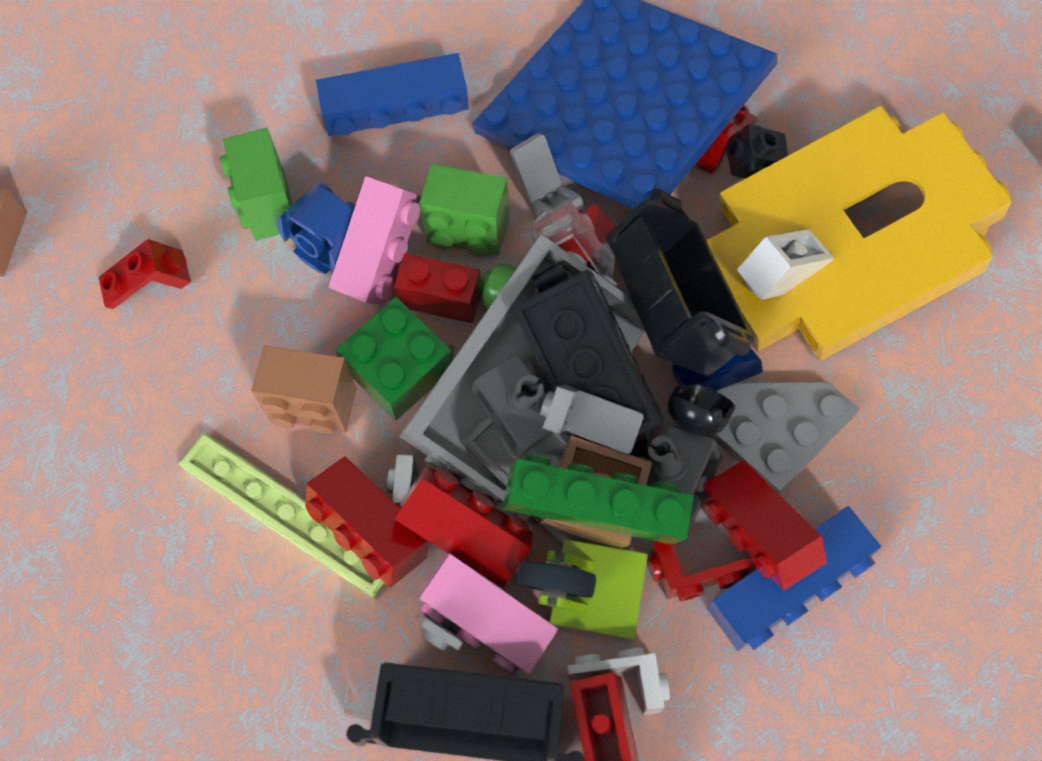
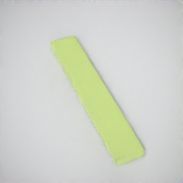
[179,432,386,600]

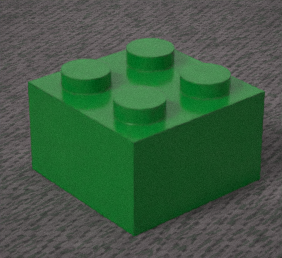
[335,297,453,421]

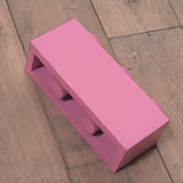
[328,176,421,306]
[417,553,558,675]

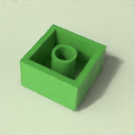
[220,127,293,241]
[419,164,510,256]

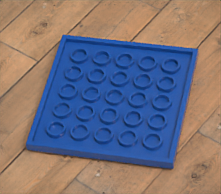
[472,0,777,210]

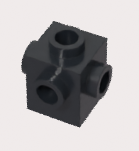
[727,124,788,179]

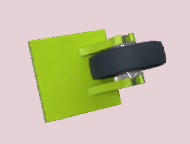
[516,539,648,640]

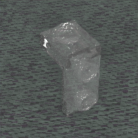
[531,202,616,279]

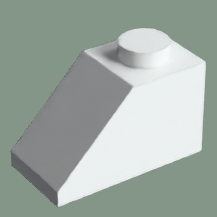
[737,229,834,300]

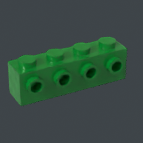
[502,454,694,545]

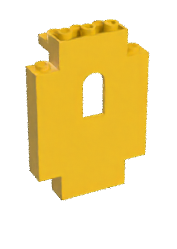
[706,106,1012,361]

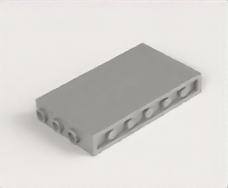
[399,234,645,520]

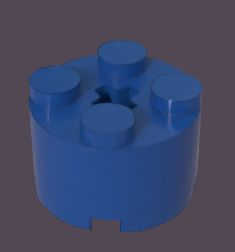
[277,182,356,274]

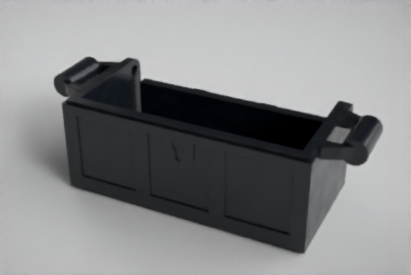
[606,188,754,376]
[511,262,665,458]
[346,662,585,761]

